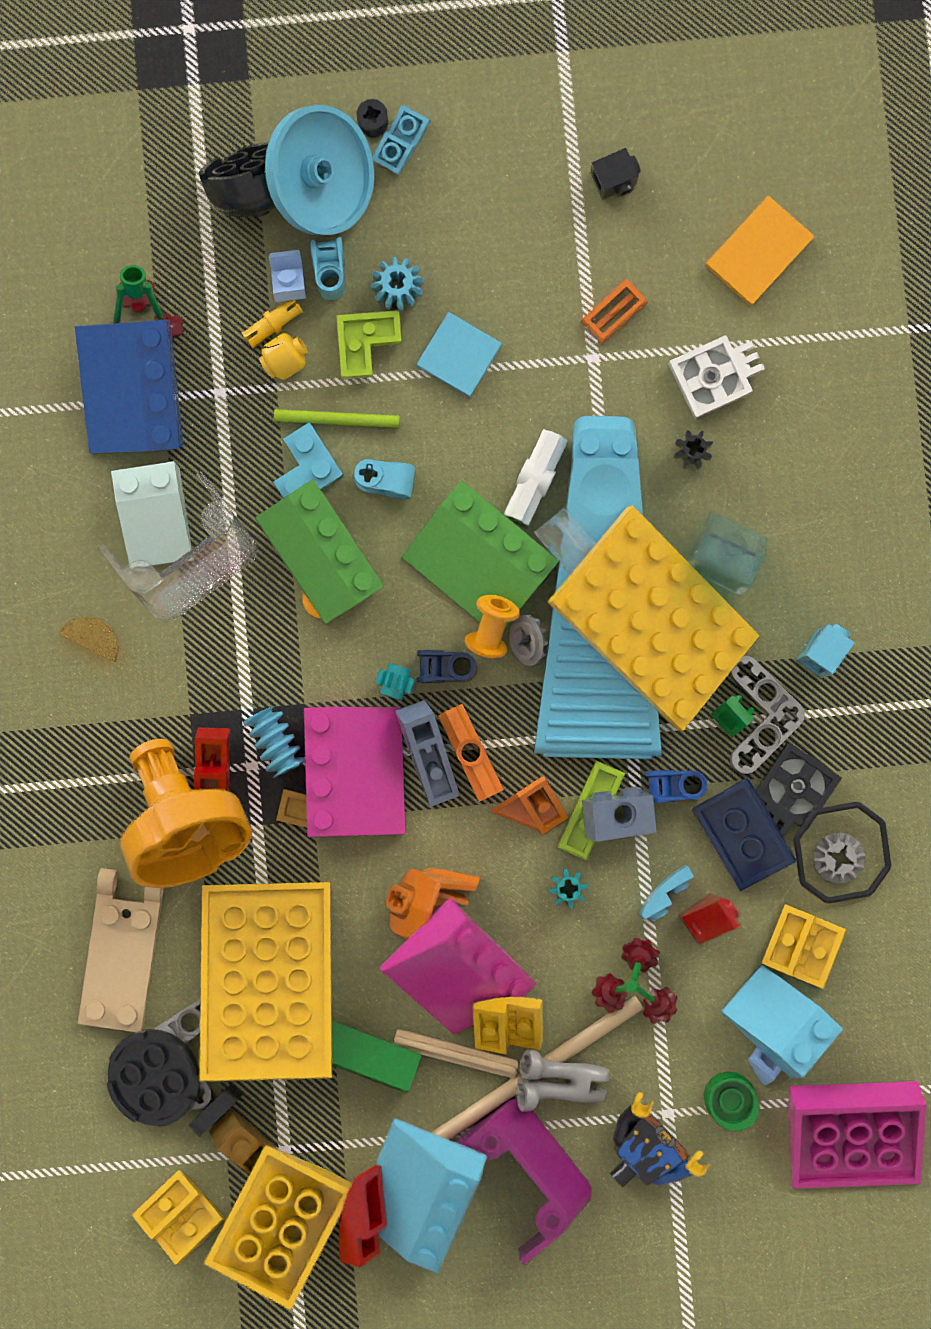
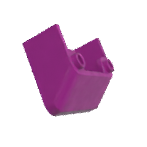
[454,1098,592,1265]

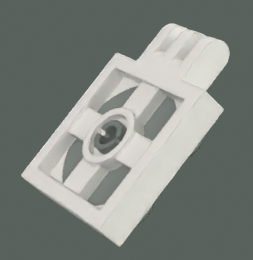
[668,335,765,419]

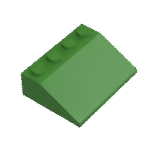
[401,480,559,628]

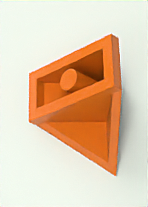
[489,776,569,835]

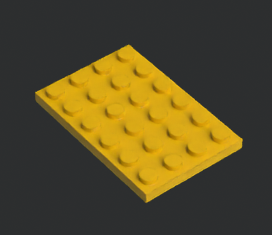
[548,506,760,731]
[200,882,332,1082]

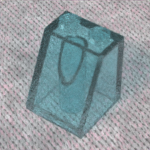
[687,512,768,595]

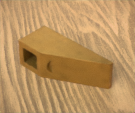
[209,1108,279,1174]

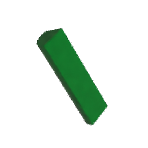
[332,1021,422,1094]

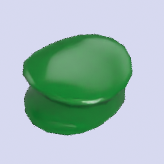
[704,1071,760,1131]

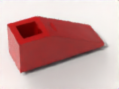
[678,894,740,944]

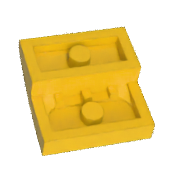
[761,904,847,989]
[473,997,543,1054]
[132,1170,226,1265]

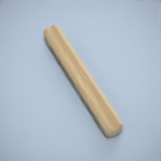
[393,1029,518,1078]

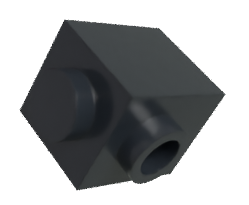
[590,148,641,200]

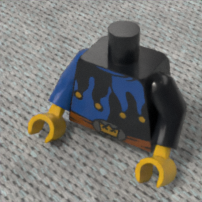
[610,1092,711,1187]

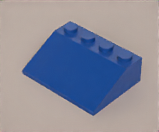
[75,319,183,453]

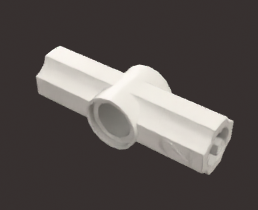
[504,429,568,527]

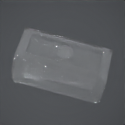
[534,508,596,574]

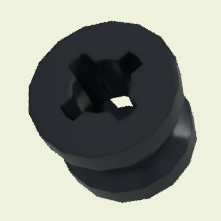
[356,99,388,138]

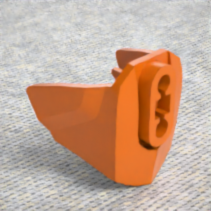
[386,868,481,941]

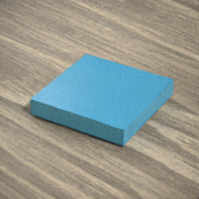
[416,312,502,398]

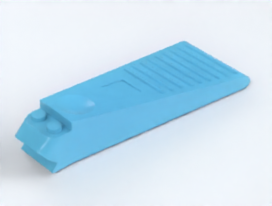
[534,416,661,759]

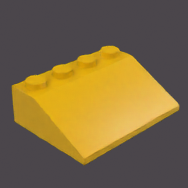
[204,1145,352,1310]

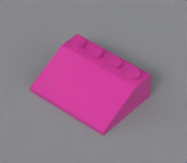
[304,707,405,838]
[379,898,537,1035]
[788,1081,926,1189]

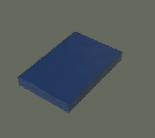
[692,777,797,891]

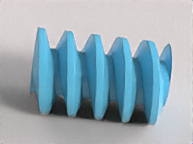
[243,706,305,778]

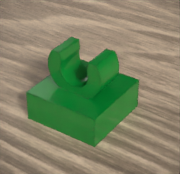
[710,695,754,738]

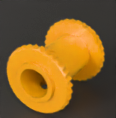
[464,595,520,659]

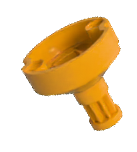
[120,739,252,888]

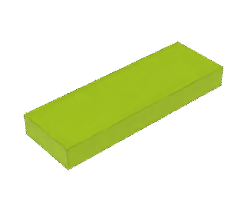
[557,760,625,861]

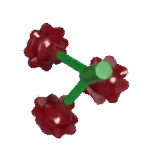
[592,938,678,1024]

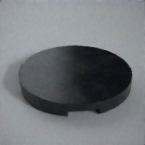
[106,1029,201,1127]

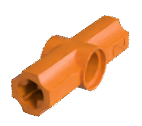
[438,704,504,802]

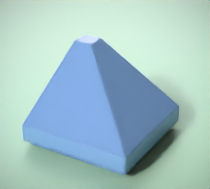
[748,1047,781,1086]

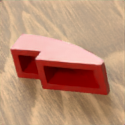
[194,727,230,792]
[339,1165,387,1268]

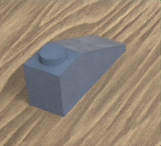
[395,700,460,807]

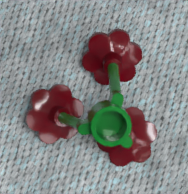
[110,265,184,340]

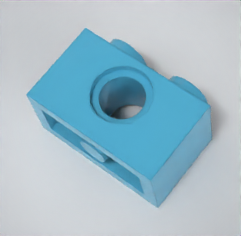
[796,624,855,678]

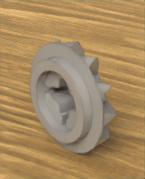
[509,614,549,666]
[813,833,866,884]

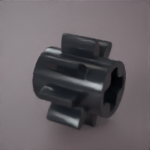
[674,430,713,470]

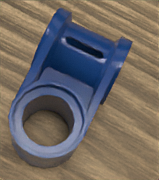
[645,770,707,803]

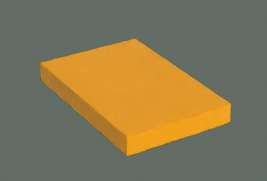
[705,195,815,307]

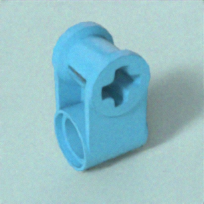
[310,237,346,301]
[354,459,416,499]

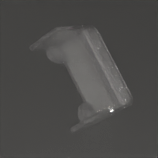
[99,471,258,622]

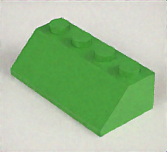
[255,479,384,624]

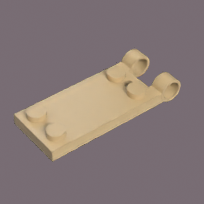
[78,868,165,1032]

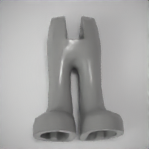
[517,1050,610,1112]

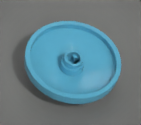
[265,105,374,236]

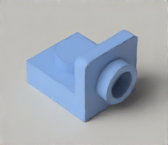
[269,250,306,302]

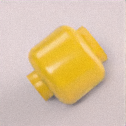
[259,333,308,380]

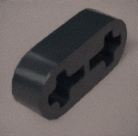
[188,1083,243,1137]

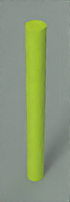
[274,409,400,428]

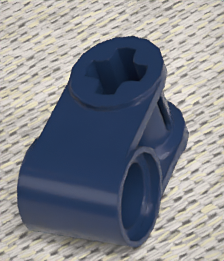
[416,650,477,683]

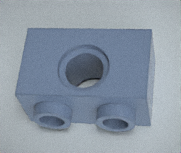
[582,787,656,842]

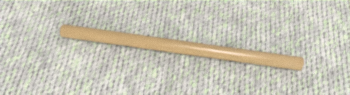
[431,996,644,1140]

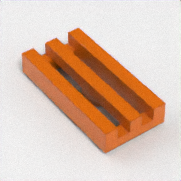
[581,278,648,345]

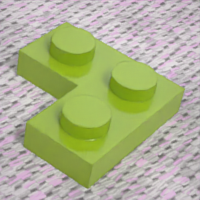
[337,311,402,380]

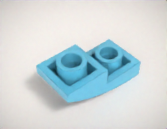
[372,104,431,174]
[639,865,694,921]

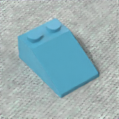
[721,965,843,1079]

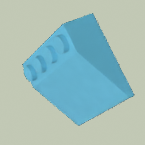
[375,1118,487,1274]

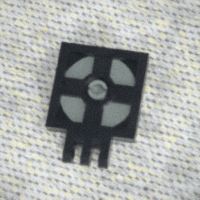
[756,742,842,837]

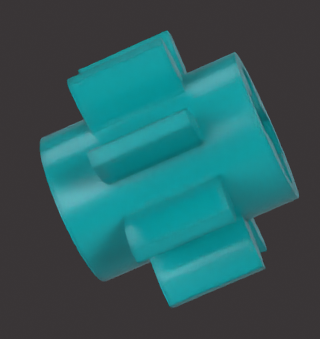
[375,663,415,700]
[548,868,588,909]

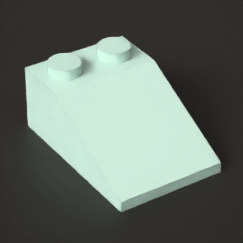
[111,461,193,569]

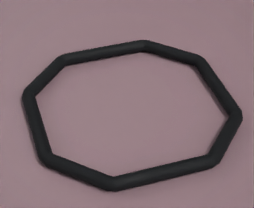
[794,802,891,904]

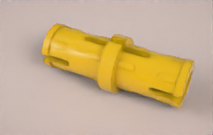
[241,300,303,349]

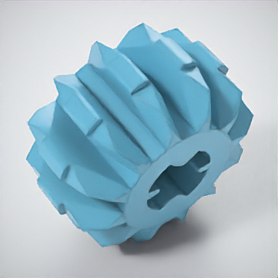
[371,257,424,311]

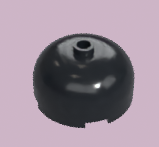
[199,142,276,218]

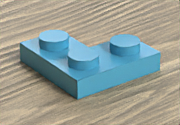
[274,422,344,498]

